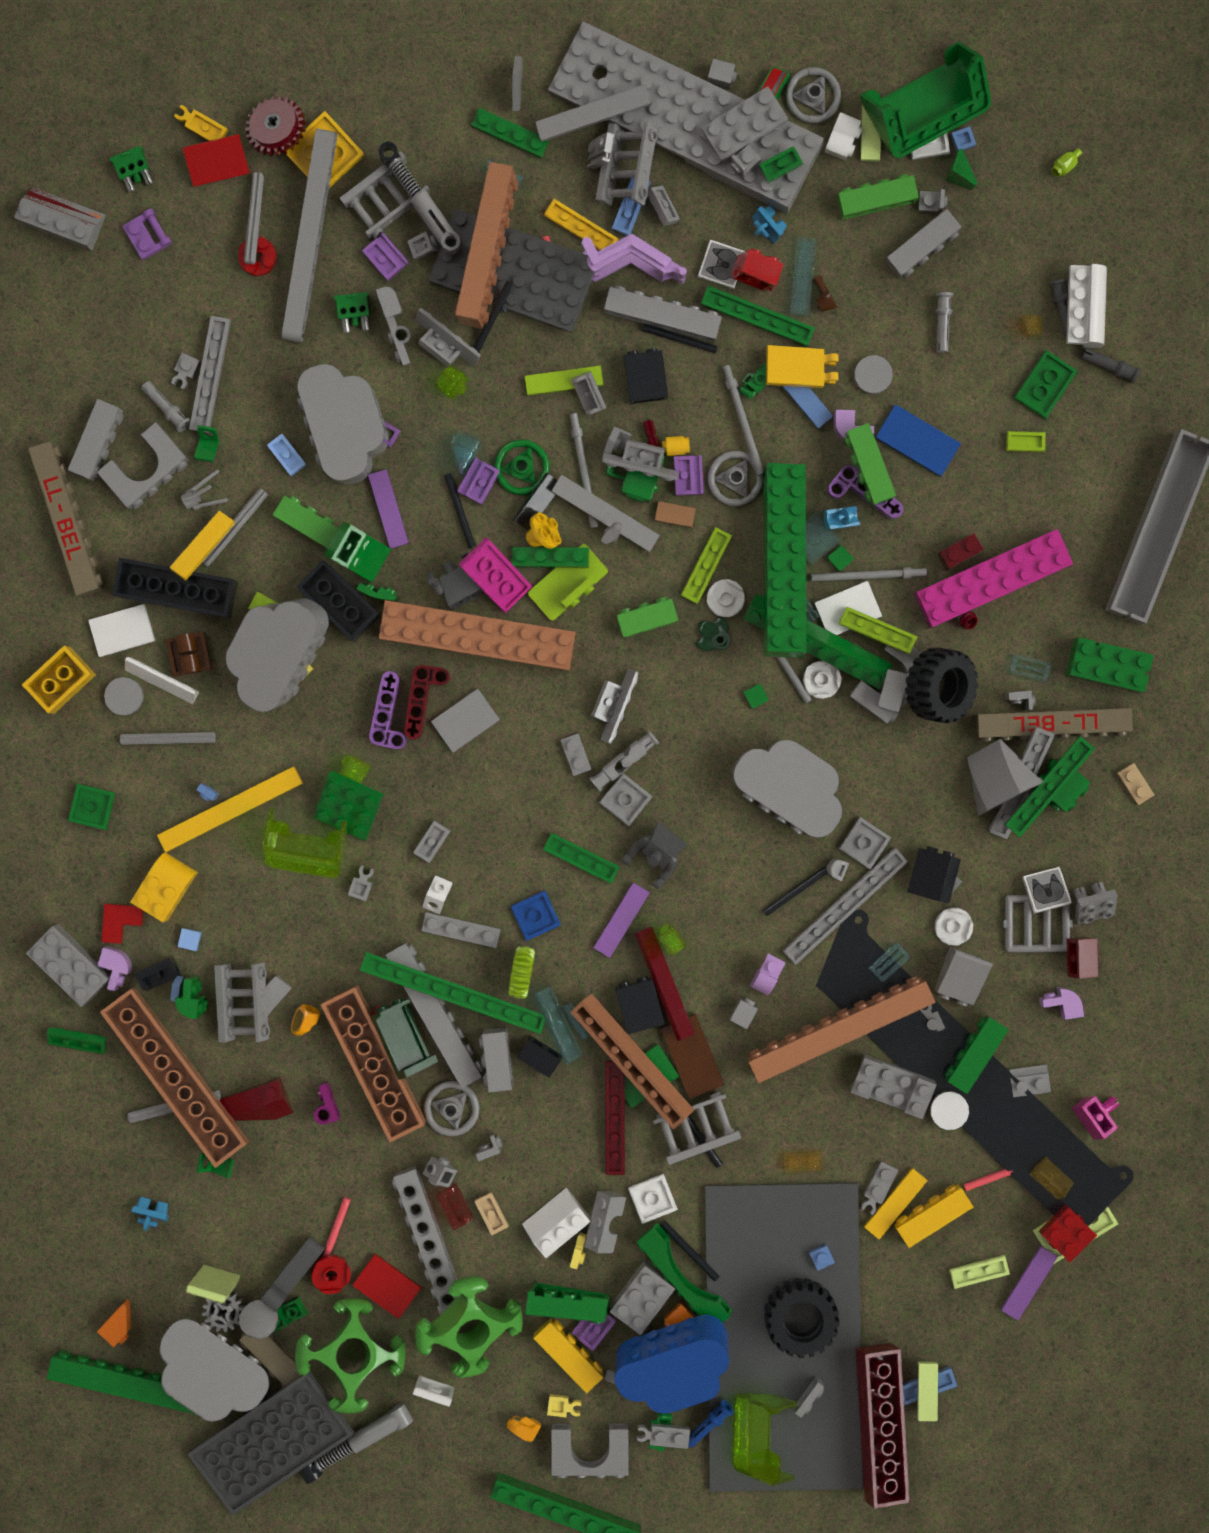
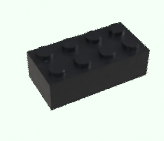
[296,560,381,642]

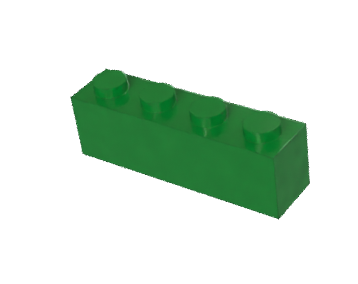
[945,1015,1009,1094]

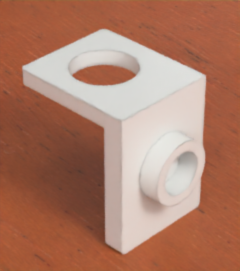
[422,876,453,914]

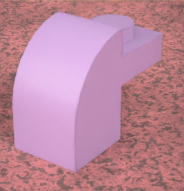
[834,410,874,442]
[98,946,132,991]
[750,953,786,996]
[1039,987,1084,1020]

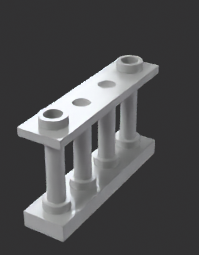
[595,122,657,206]
[340,151,430,239]
[214,962,270,1042]
[653,1092,741,1165]

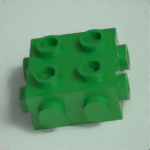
[1034,758,1091,812]

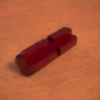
[643,420,660,447]

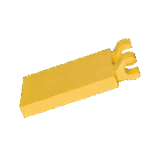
[766,345,838,389]

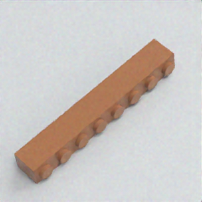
[570,994,694,1129]

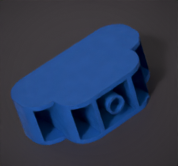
[615,1315,729,1414]

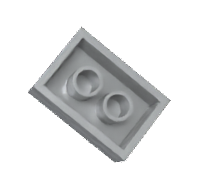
[479,1027,513,1092]
[610,1261,675,1335]

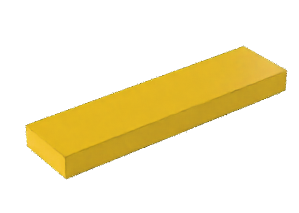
[544,199,619,251]
[170,511,235,581]
[864,1168,928,1239]

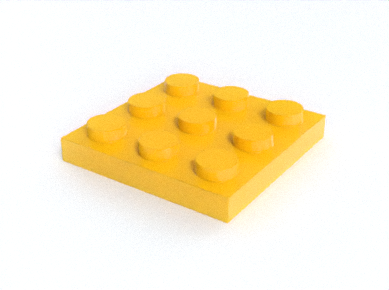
[286,111,365,188]

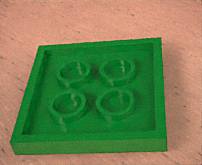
[313,770,384,841]

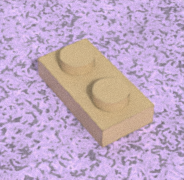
[1117,763,1154,805]
[474,1191,509,1235]

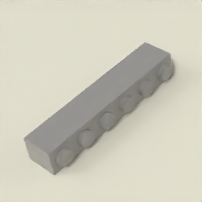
[604,286,722,343]

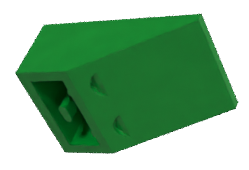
[324,521,391,583]

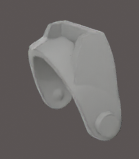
[601,521,622,544]

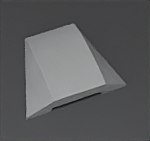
[967,739,1044,816]

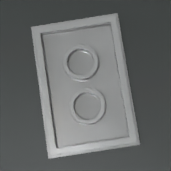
[431,689,500,753]

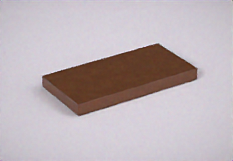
[660,1013,725,1099]

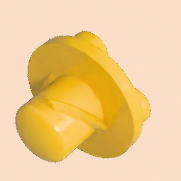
[526,512,562,549]

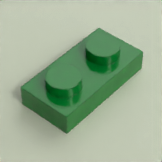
[759,146,803,184]

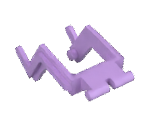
[582,234,687,284]

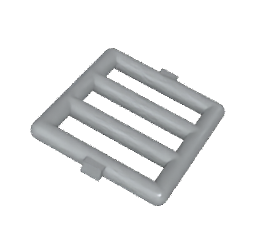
[1003,895,1073,952]

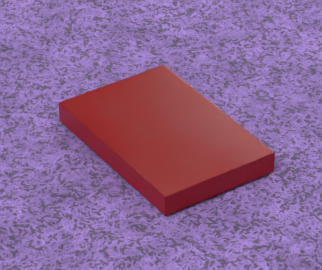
[182,134,250,187]
[352,1253,421,1319]

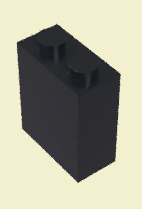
[624,348,668,404]
[907,846,961,904]
[615,976,665,1034]

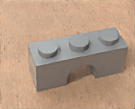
[584,1191,626,1254]

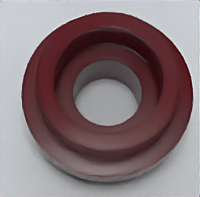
[959,611,978,630]

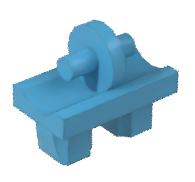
[751,206,787,244]
[823,506,860,530]
[131,1197,169,1231]

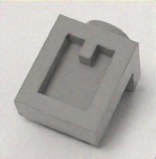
[730,145,761,177]
[918,189,948,213]
[407,231,441,260]
[603,427,632,454]
[1005,691,1035,710]
[476,1132,503,1161]

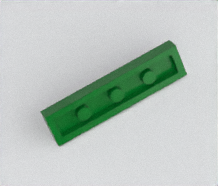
[471,108,549,159]
[512,547,589,568]
[543,832,620,884]

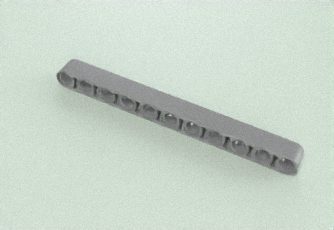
[282,129,337,343]

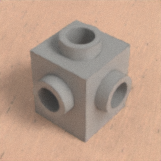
[423,1156,458,1188]

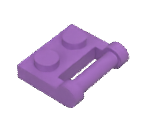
[123,209,172,260]

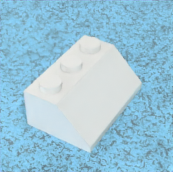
[522,1188,591,1258]

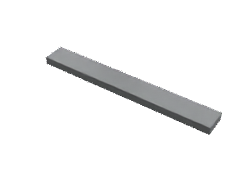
[782,847,908,965]

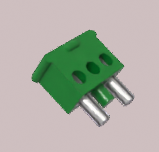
[110,146,152,192]
[334,292,370,333]

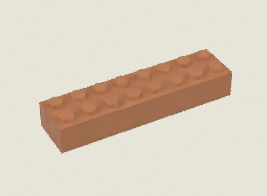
[455,162,519,329]
[320,985,426,1142]

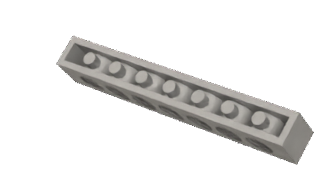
[392,1166,458,1316]

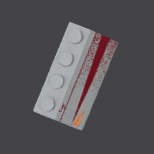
[14,187,106,251]

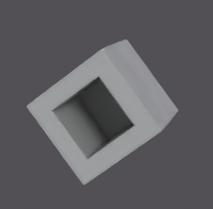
[707,59,737,89]
[729,997,758,1029]

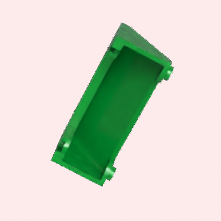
[860,41,991,158]

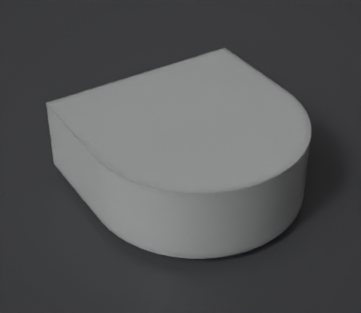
[827,859,849,881]

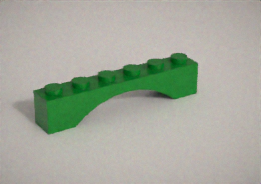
[637,1222,733,1323]

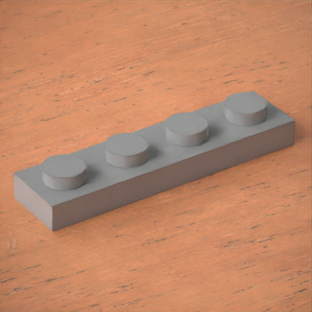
[422,912,501,948]

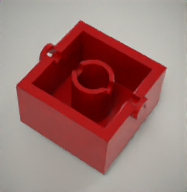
[730,248,784,292]
[1039,1204,1097,1263]

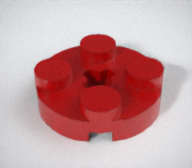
[238,237,277,277]
[311,1255,351,1294]

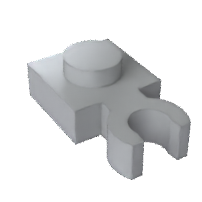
[171,353,200,390]
[348,865,374,901]
[920,1004,945,1032]

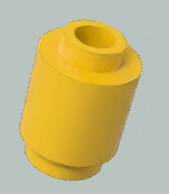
[662,436,690,456]

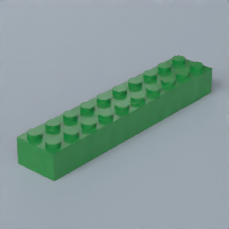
[763,463,806,658]

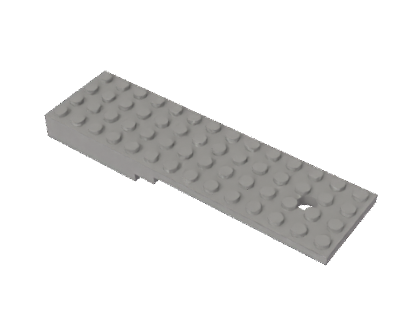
[548,22,824,214]

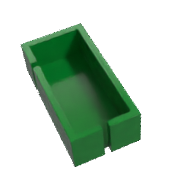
[1065,637,1154,693]

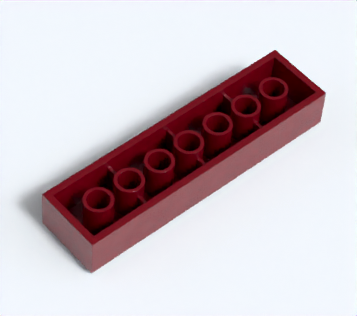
[856,1343,910,1509]

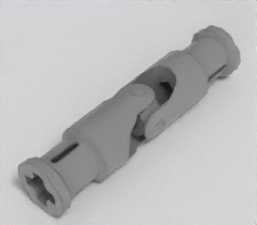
[589,730,659,791]

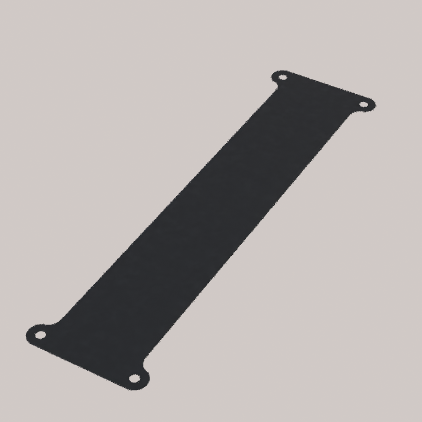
[816,910,1133,1226]

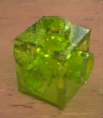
[435,365,469,400]

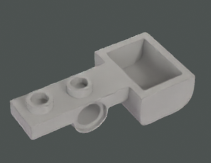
[376,287,410,366]

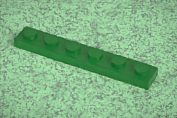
[701,286,815,347]
[1004,736,1095,837]

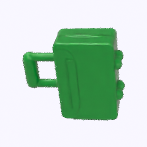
[605,454,665,503]

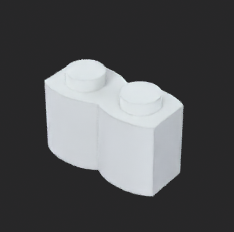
[824,112,863,160]

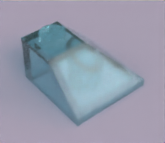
[451,430,482,478]

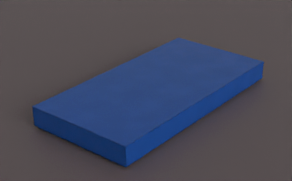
[875,404,961,477]

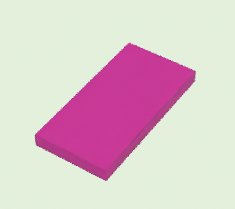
[458,537,533,613]

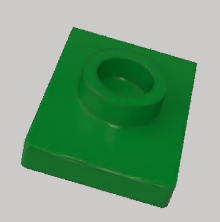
[194,425,220,463]
[196,1153,234,1178]

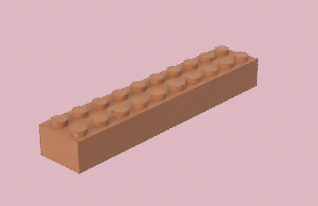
[379,600,576,671]
[747,976,936,1083]
[100,988,250,1168]

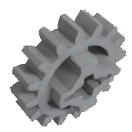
[202,1292,245,1332]

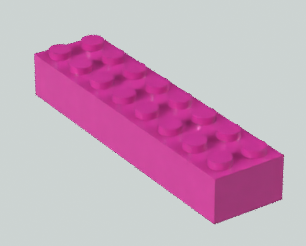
[914,529,1073,629]

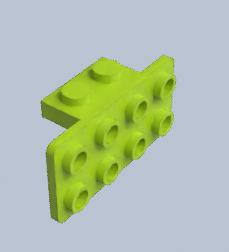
[528,544,608,621]

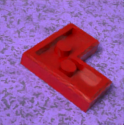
[102,904,144,944]

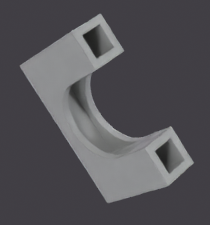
[97,422,189,510]
[848,645,921,724]
[552,1423,628,1478]

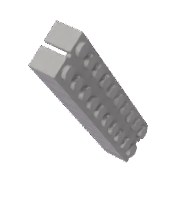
[1105,429,1209,625]

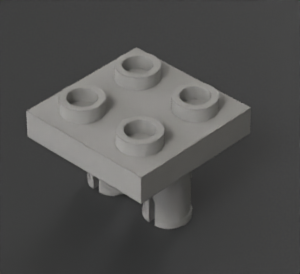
[1073,882,1118,924]

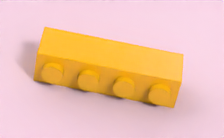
[894,1184,974,1248]
[533,1317,603,1393]

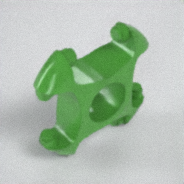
[415,1276,523,1378]
[295,1298,406,1414]

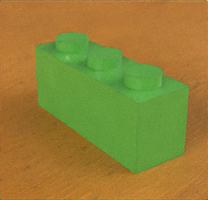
[617,597,679,638]

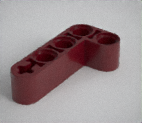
[404,665,451,740]

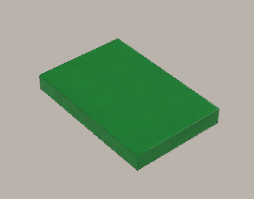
[1013,350,1078,419]
[625,1044,679,1108]

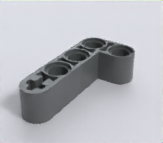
[260,1236,325,1312]

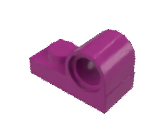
[314,1081,341,1125]

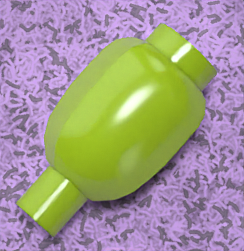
[1051,148,1082,177]

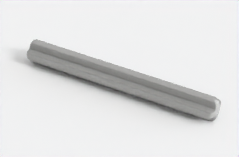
[244,172,264,265]
[202,488,268,566]
[120,732,216,745]
[127,1090,221,1123]

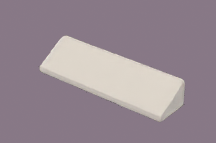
[125,657,199,704]

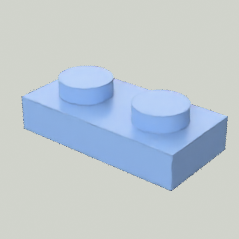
[267,434,306,477]

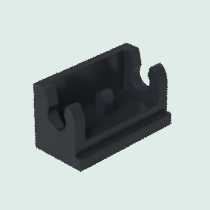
[134,956,182,991]
[517,1035,563,1078]

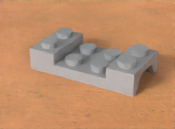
[850,1054,937,1119]

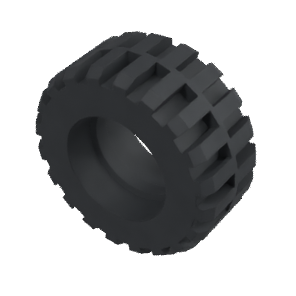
[905,647,978,724]
[764,1278,840,1358]

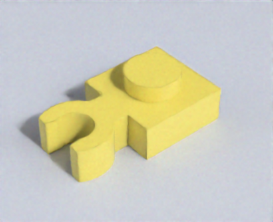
[570,1232,587,1269]
[547,1394,582,1417]

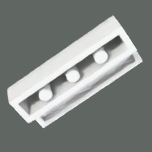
[1066,264,1107,348]

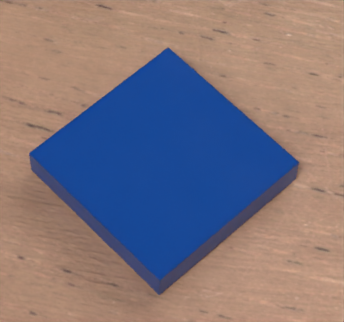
[510,890,561,941]

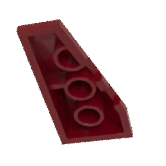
[219,1077,293,1121]

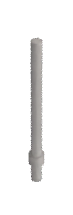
[722,365,765,476]
[570,413,598,528]
[811,567,927,582]

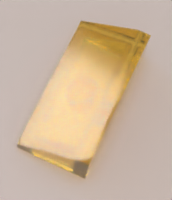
[1030,1157,1074,1199]

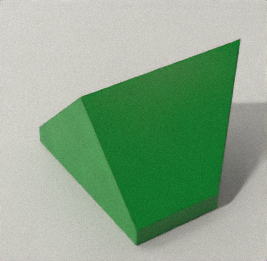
[946,149,978,190]

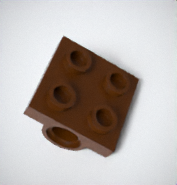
[165,632,212,677]

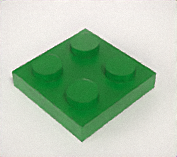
[68,784,116,830]

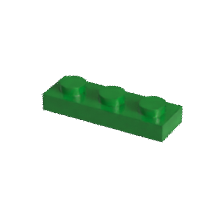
[47,1027,107,1055]

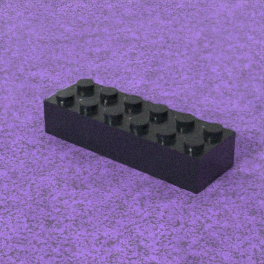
[112,558,238,619]

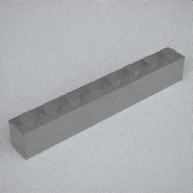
[386,942,484,1088]

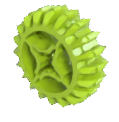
[508,946,535,999]

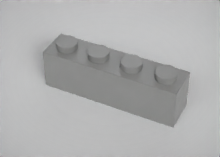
[885,209,961,279]
[68,399,124,481]

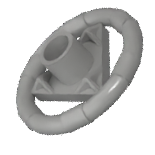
[785,67,841,123]
[708,451,763,506]
[424,1081,479,1137]

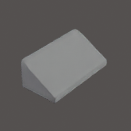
[250,975,292,1015]

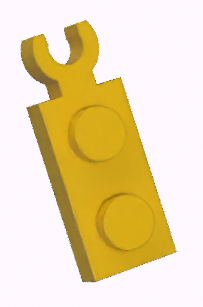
[174,105,228,141]

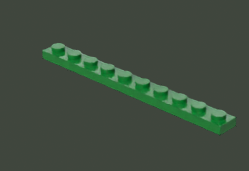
[359,952,547,1034]

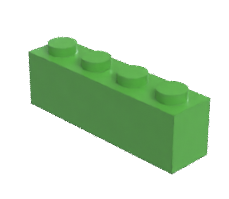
[837,174,919,220]
[843,423,896,506]
[273,495,341,549]

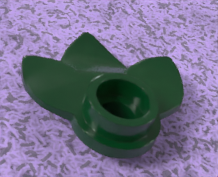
[695,617,731,652]

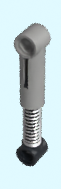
[379,142,461,255]
[299,1403,413,1484]

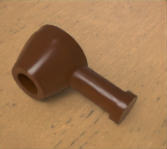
[813,275,837,312]

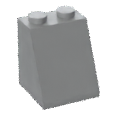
[934,947,993,1006]

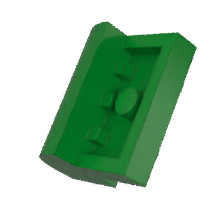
[175,975,208,1019]

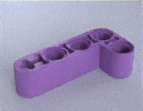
[827,465,903,520]
[369,671,407,749]

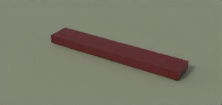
[635,927,695,1041]
[605,1060,625,1175]

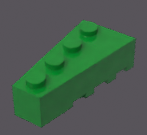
[525,1282,610,1324]

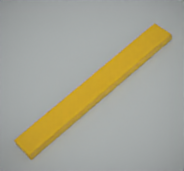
[157,766,303,852]

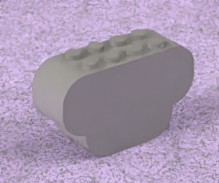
[297,364,389,485]
[226,598,329,712]
[731,740,842,837]
[159,1319,269,1421]

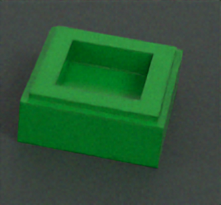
[827,545,854,572]
[743,684,769,709]

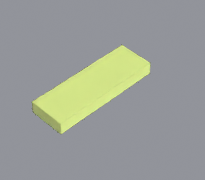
[860,105,881,162]
[949,1255,1010,1289]
[917,1362,938,1421]

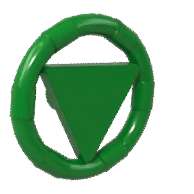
[494,439,550,495]

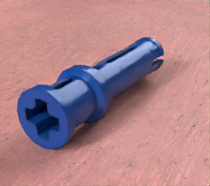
[688,1400,734,1448]

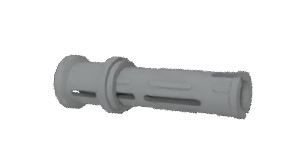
[935,292,953,353]
[141,381,191,432]

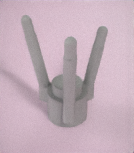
[181,469,228,510]

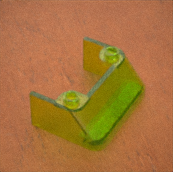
[263,808,347,878]
[732,1393,797,1486]

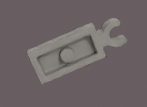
[861,1160,898,1215]
[636,1423,690,1449]

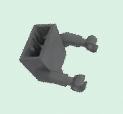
[425,552,484,611]
[622,822,687,889]

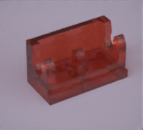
[437,1183,474,1230]

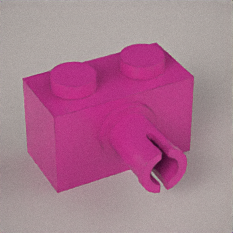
[1072,1096,1119,1140]

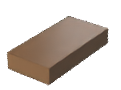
[655,501,696,528]

